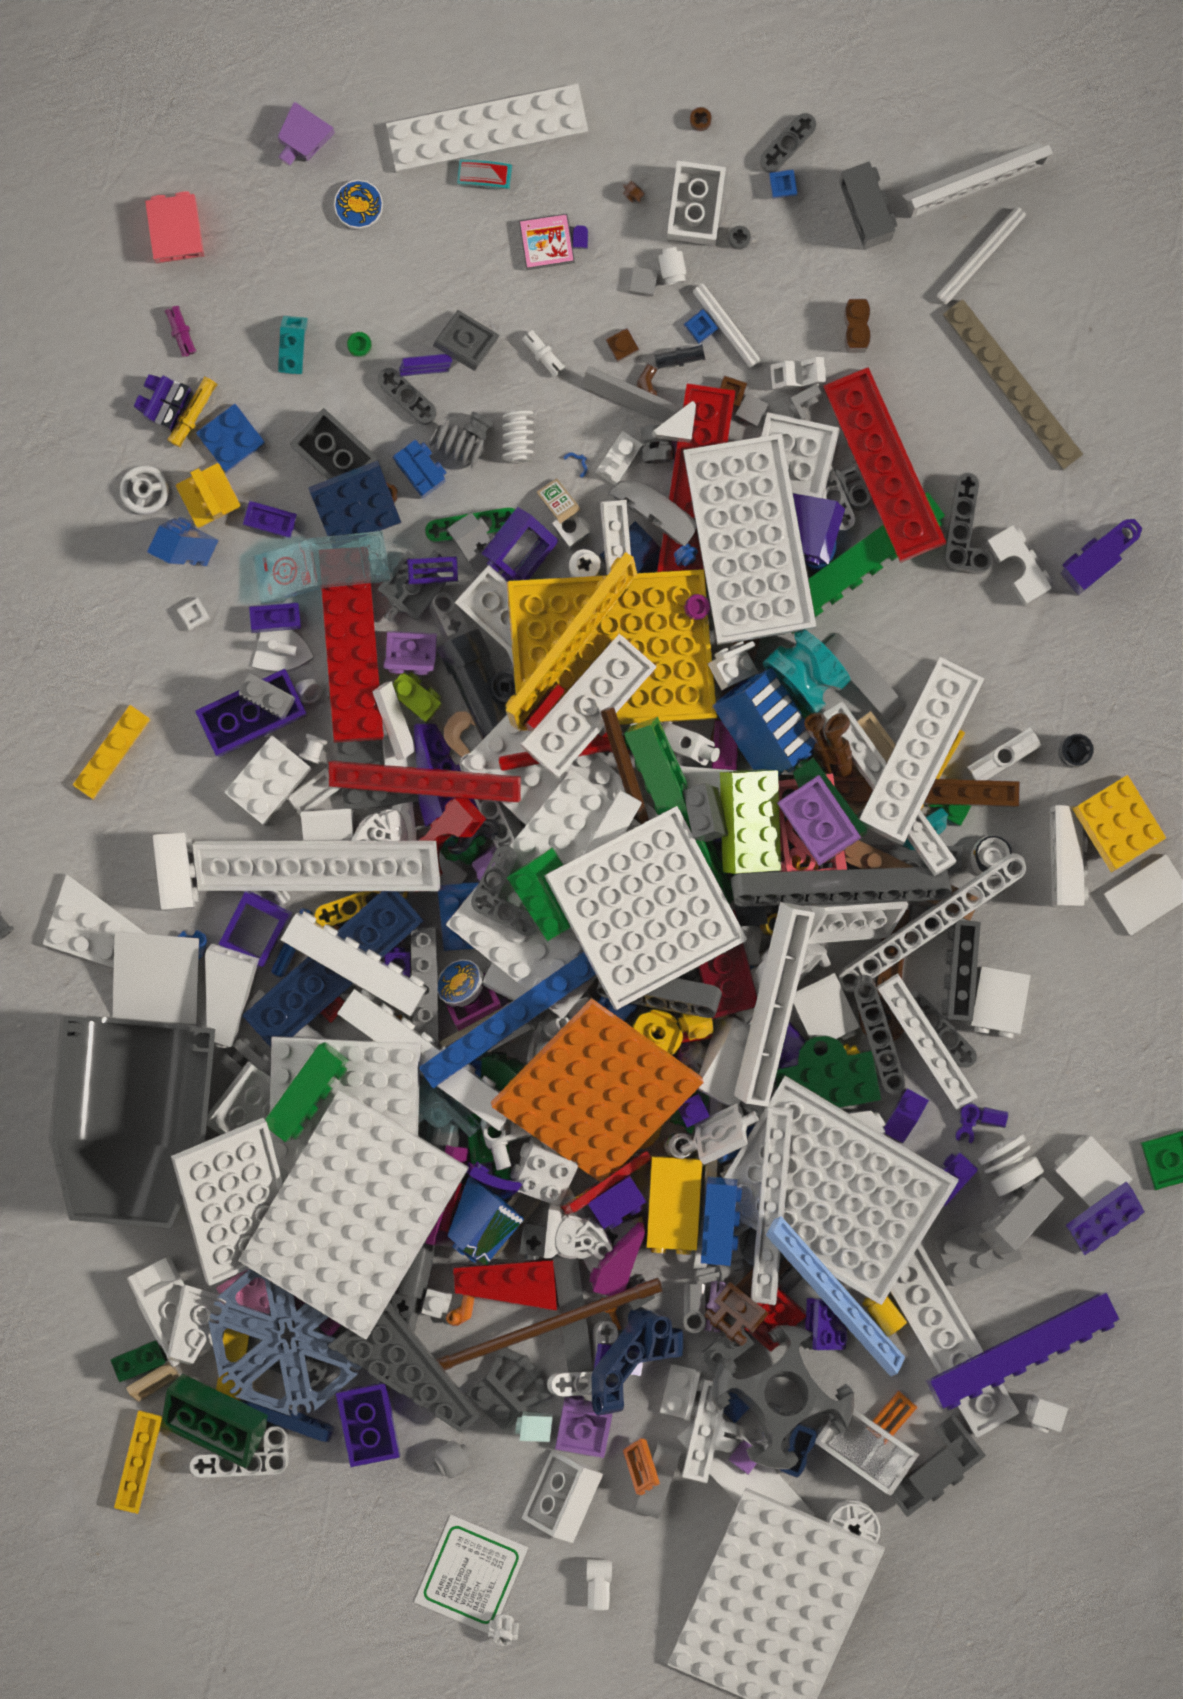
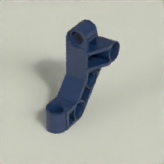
[591,1306,683,1416]

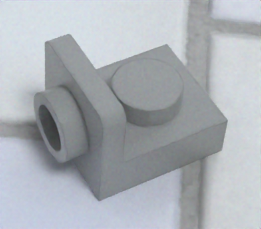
[788,384,821,420]

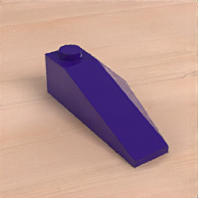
[414,724,479,827]

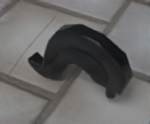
[448,819,500,855]

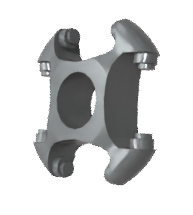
[712,1325,854,1469]

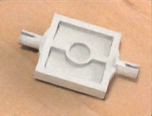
[681,1103,760,1165]

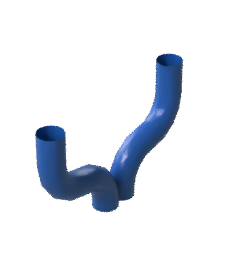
[563,452,588,478]

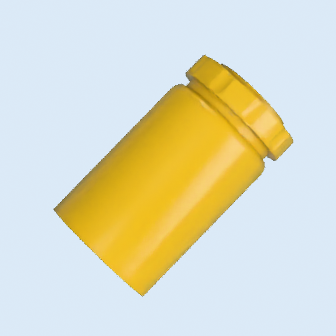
[862,1296,907,1337]

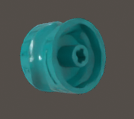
[763,629,851,714]

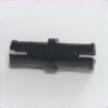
[654,344,705,370]

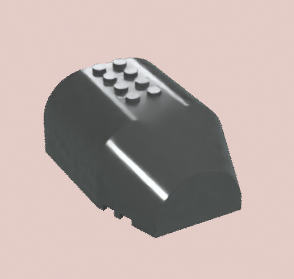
[49,1014,216,1228]

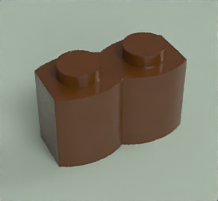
[844,299,871,353]

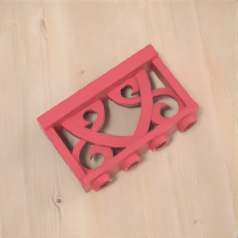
[778,774,847,872]

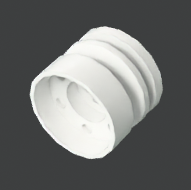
[978,1134,1044,1196]
[826,1499,880,1543]

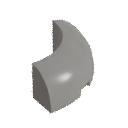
[609,480,697,546]

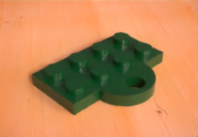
[775,1035,881,1108]

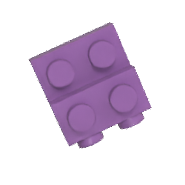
[555,1395,613,1458]

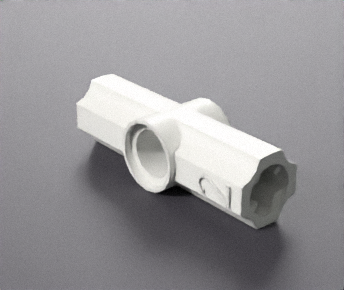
[967,728,1042,780]

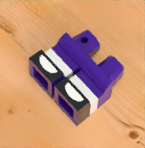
[134,374,192,432]

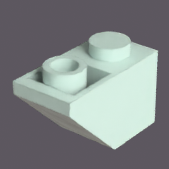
[515,1411,553,1442]

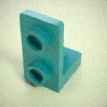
[278,315,308,374]

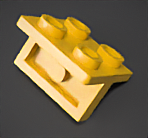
[176,463,241,528]

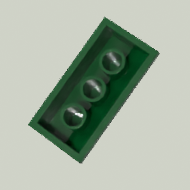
[160,1373,268,1469]

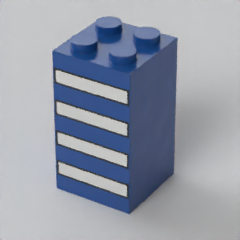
[713,668,816,776]

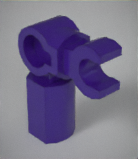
[955,1102,1008,1144]

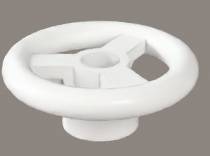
[120,465,169,514]

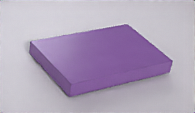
[777,775,861,866]

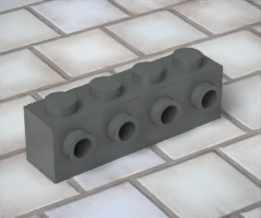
[942,920,981,1021]

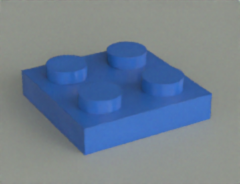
[196,404,265,473]

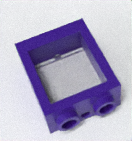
[481,507,559,582]
[218,891,292,968]

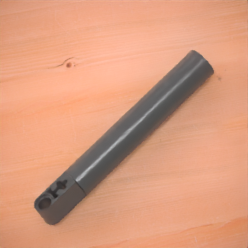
[391,1108,465,1332]

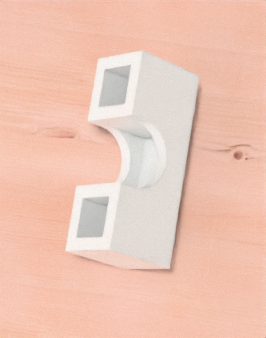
[985,525,1052,606]

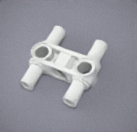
[480,1119,559,1170]

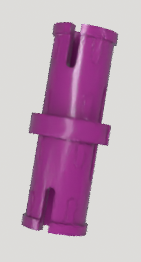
[164,306,197,357]

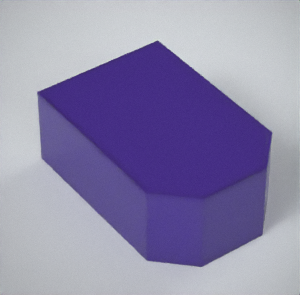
[573,225,588,249]

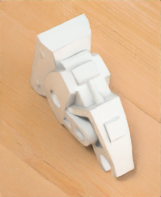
[351,802,417,841]
[544,1204,613,1260]

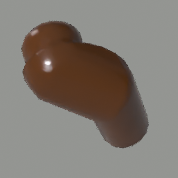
[637,364,658,396]

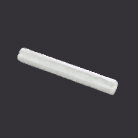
[693,284,760,368]

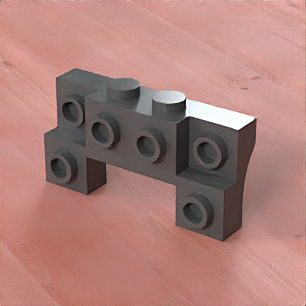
[875,1414,986,1517]

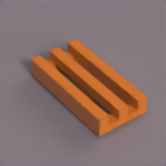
[866,1390,918,1445]
[623,1438,660,1495]

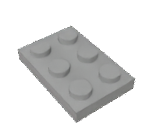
[934,1216,1023,1287]

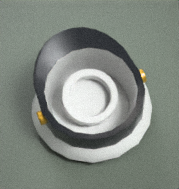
[970,835,1014,880]

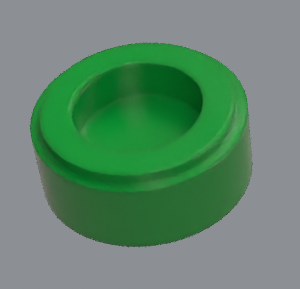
[347,332,372,358]

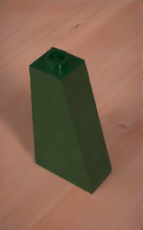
[793,758,867,863]

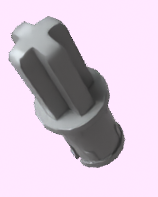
[694,1259,744,1284]

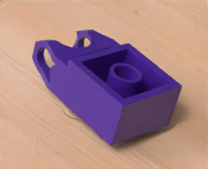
[1060,519,1143,596]

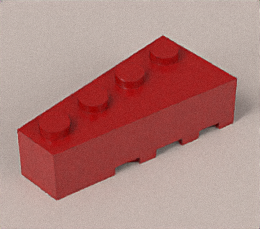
[453,1259,557,1311]

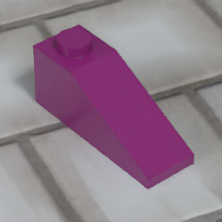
[589,1222,645,1296]

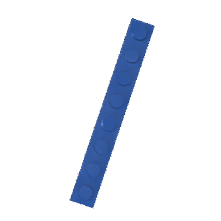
[419,952,596,1089]

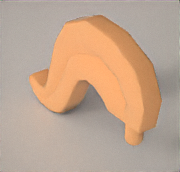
[444,711,475,765]

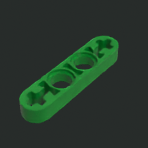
[425,507,515,543]

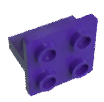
[805,1298,848,1351]

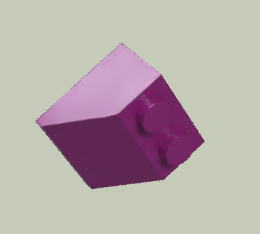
[445,973,503,1031]

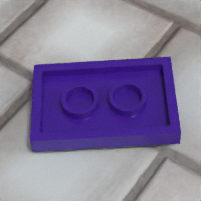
[1066,1182,1145,1255]

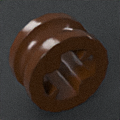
[689,107,712,131]

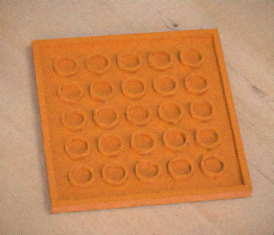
[491,998,704,1181]

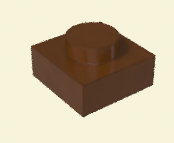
[606,328,639,362]
[720,375,747,408]

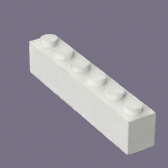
[281,911,427,1016]

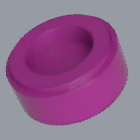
[684,594,710,620]

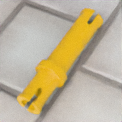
[167,376,218,448]

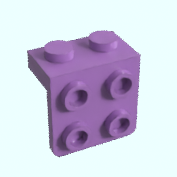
[384,631,437,675]

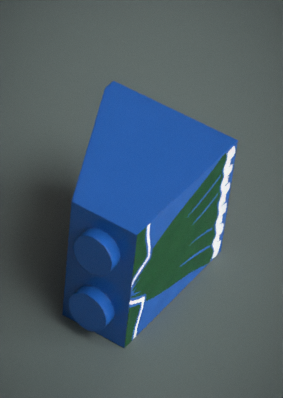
[448,1176,524,1265]

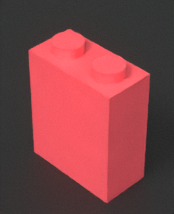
[145,191,205,264]

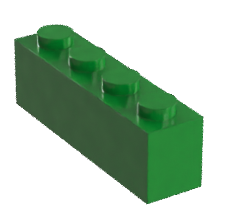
[265,1042,349,1142]

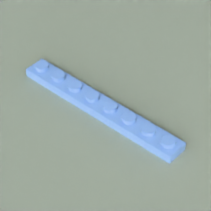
[766,1216,905,1377]

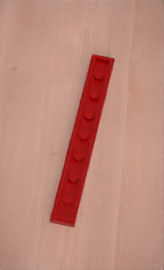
[329,761,521,803]

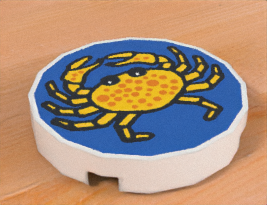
[334,180,383,230]
[437,959,484,1007]

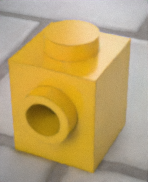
[678,1013,713,1040]

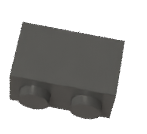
[683,783,728,842]

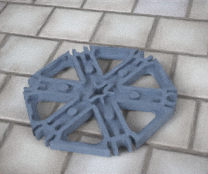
[208,1269,361,1416]

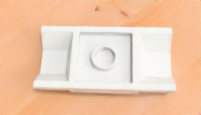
[127,1256,213,1367]

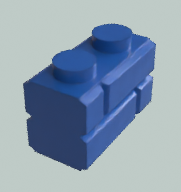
[392,440,447,499]

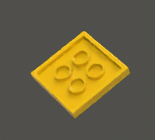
[1072,775,1166,872]

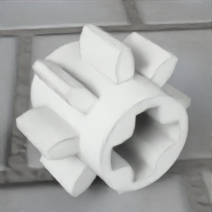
[488,1614,519,1646]

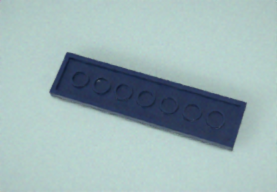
[242,891,424,1048]

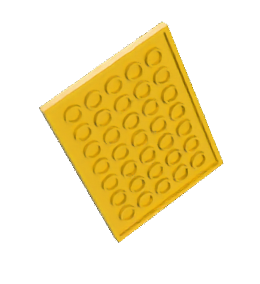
[507,570,717,732]

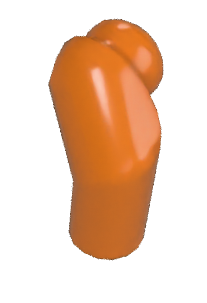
[446,1295,475,1326]

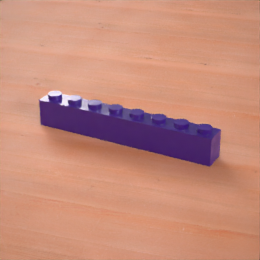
[926,1292,1120,1410]

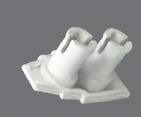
[526,1011,569,1063]

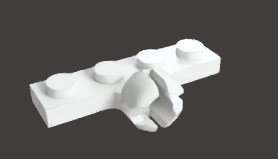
[681,1380,739,1484]

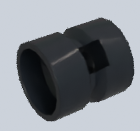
[491,666,516,703]
[1058,734,1094,768]

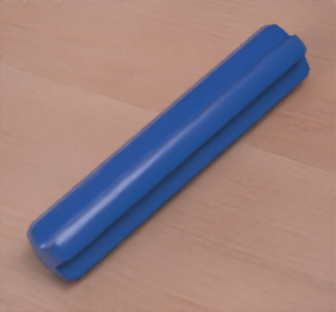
[271,908,313,977]

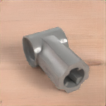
[683,1284,706,1333]

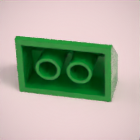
[507,847,571,942]

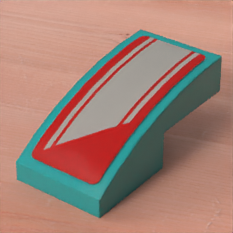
[457,159,512,189]

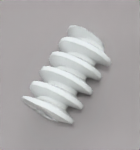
[502,410,534,464]
[569,549,600,577]

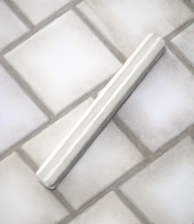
[937,207,1026,304]

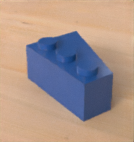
[147,517,219,566]
[700,1177,742,1266]

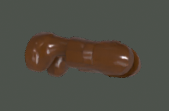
[804,712,853,777]

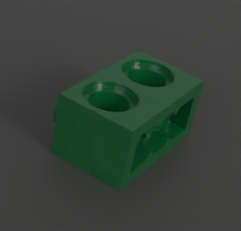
[110,1340,168,1383]

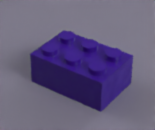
[336,1382,401,1468]

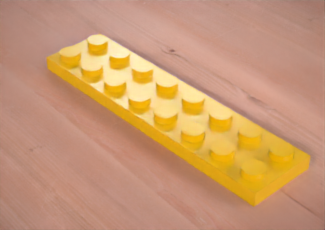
[506,552,637,730]

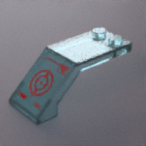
[253,531,391,604]

